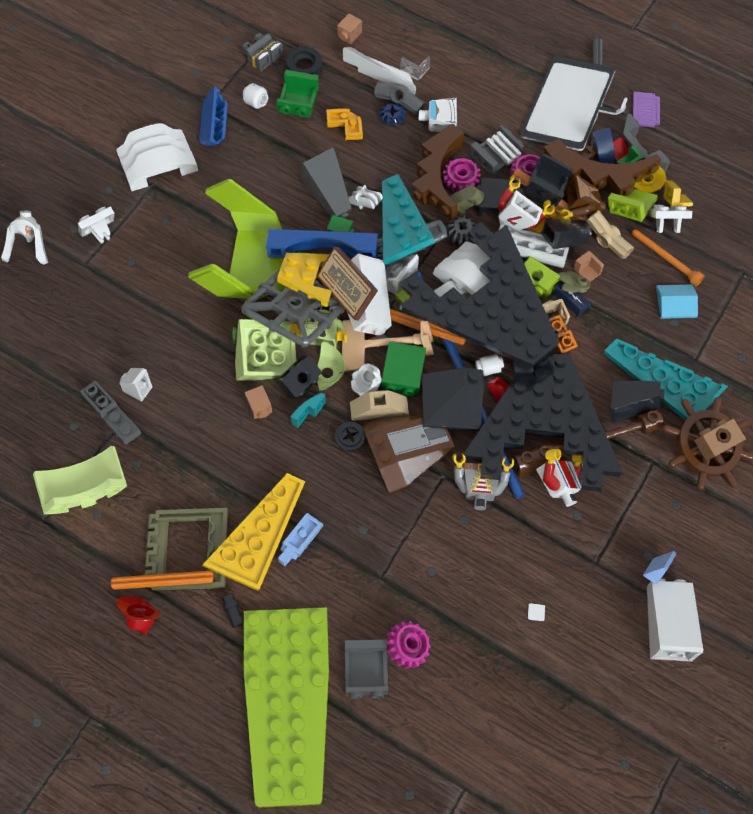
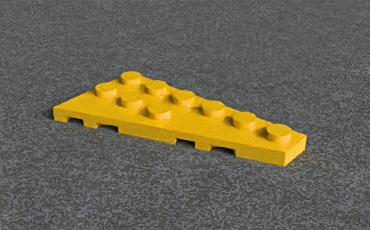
[202,473,305,591]

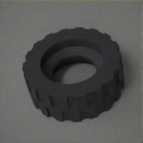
[286,46,323,77]

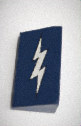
[553,282,591,316]

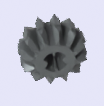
[447,215,476,246]

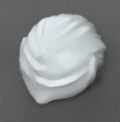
[351,363,382,396]

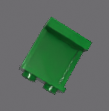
[277,70,319,118]
[381,342,426,396]

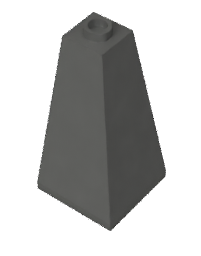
[299,147,351,219]

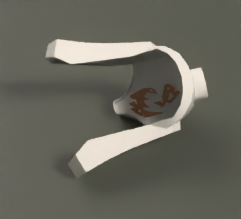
[1,211,48,265]

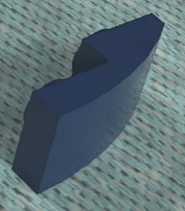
[593,127,615,164]

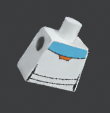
[419,98,457,132]

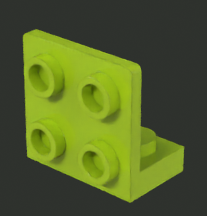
[608,189,658,222]

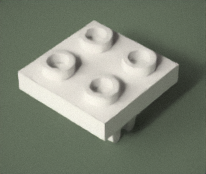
[647,205,692,233]
[78,207,114,244]

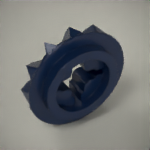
[379,102,406,125]

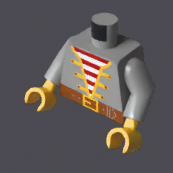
[452,453,514,510]

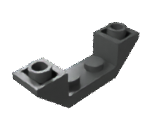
[621,114,670,173]

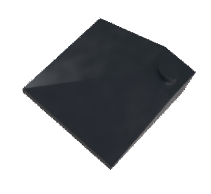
[421,368,484,431]

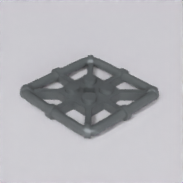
[241,270,344,347]

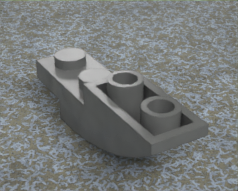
[80,380,141,445]

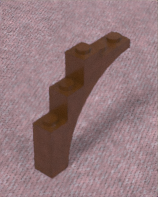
[411,124,465,220]
[544,138,661,196]

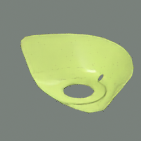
[317,342,345,390]

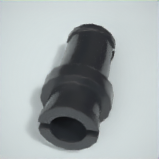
[221,594,244,628]

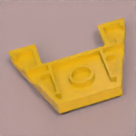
[277,253,332,307]

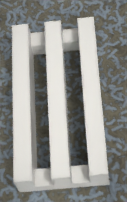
[486,131,522,165]

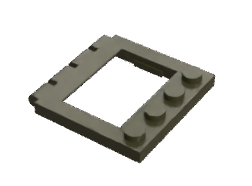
[144,508,229,590]

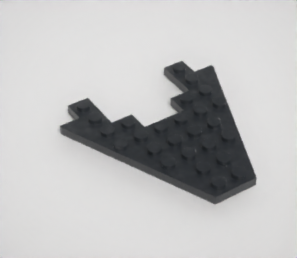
[400,222,559,367]
[464,353,622,492]

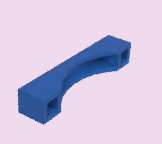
[266,229,378,259]

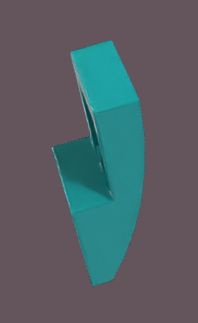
[291,393,326,428]

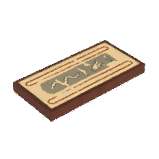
[317,246,378,321]

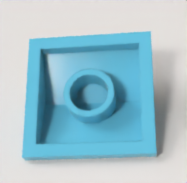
[656,284,698,319]

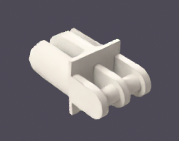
[348,185,383,209]

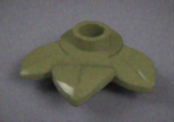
[558,271,591,293]

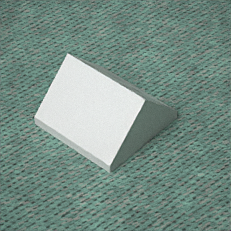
[385,254,419,294]

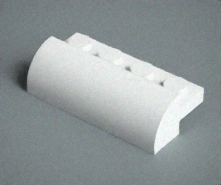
[499,224,569,268]

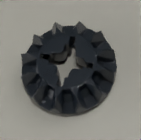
[335,422,366,452]

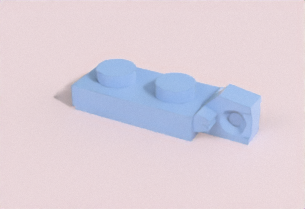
[278,513,323,566]

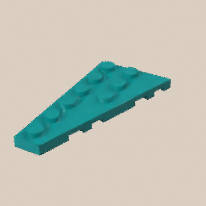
[382,174,435,265]
[603,339,728,420]

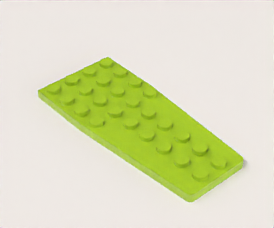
[244,608,329,808]

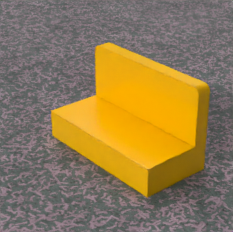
[663,181,693,206]

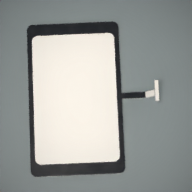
[520,56,627,151]

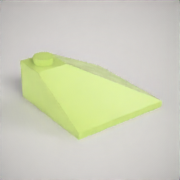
[235,319,296,381]

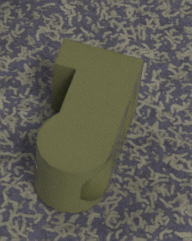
[449,185,484,217]

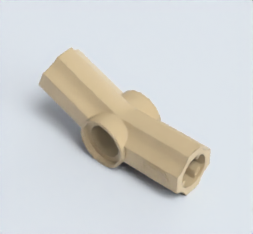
[586,210,634,259]

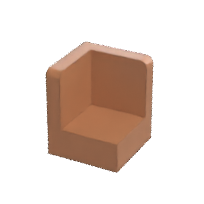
[573,251,604,282]

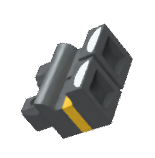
[243,33,283,72]

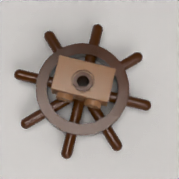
[662,397,753,491]

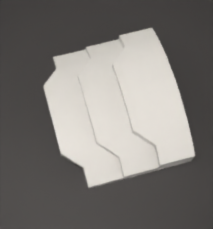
[116,123,198,191]
[433,242,490,295]

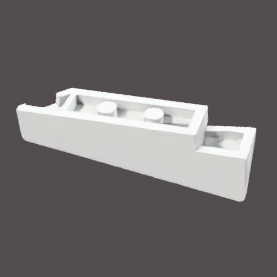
[343,47,416,95]

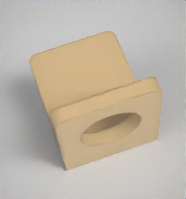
[542,299,570,325]

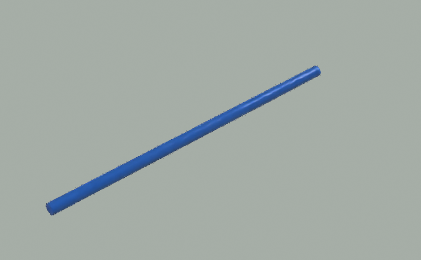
[416,272,525,499]

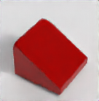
[613,137,629,162]

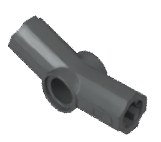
[374,82,425,115]

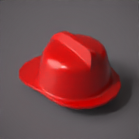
[116,595,159,635]

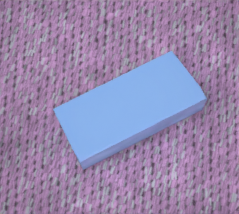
[643,551,676,584]

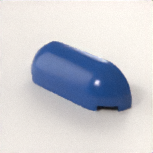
[199,86,227,146]

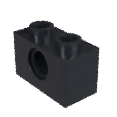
[275,355,322,398]

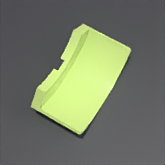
[33,446,127,514]

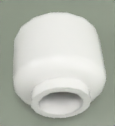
[243,83,268,109]

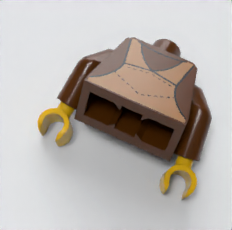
[559,175,606,219]

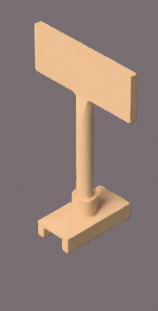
[342,320,434,371]

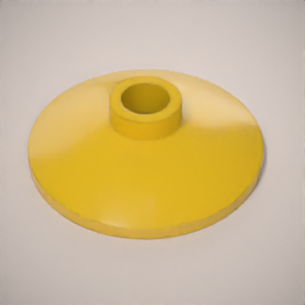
[634,166,666,193]

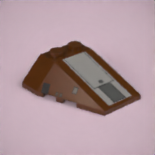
[362,415,455,494]

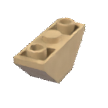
[350,390,409,421]

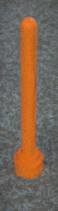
[632,229,705,287]

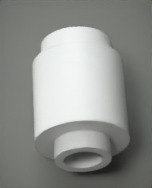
[475,354,504,376]

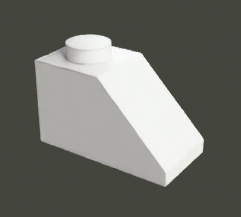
[120,368,152,402]

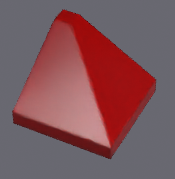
[487,377,510,403]

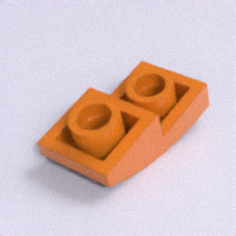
[549,315,578,354]

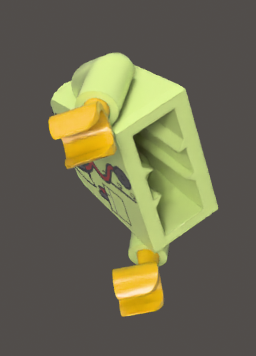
[289,306,347,348]

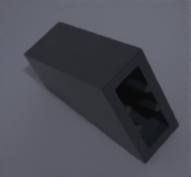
[542,218,592,249]
[611,381,665,422]

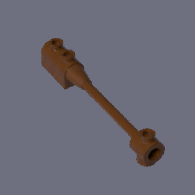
[511,410,664,479]

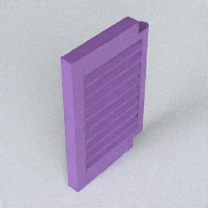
[633,92,660,128]

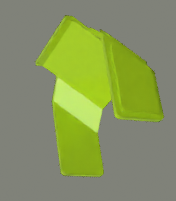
[188,179,300,299]

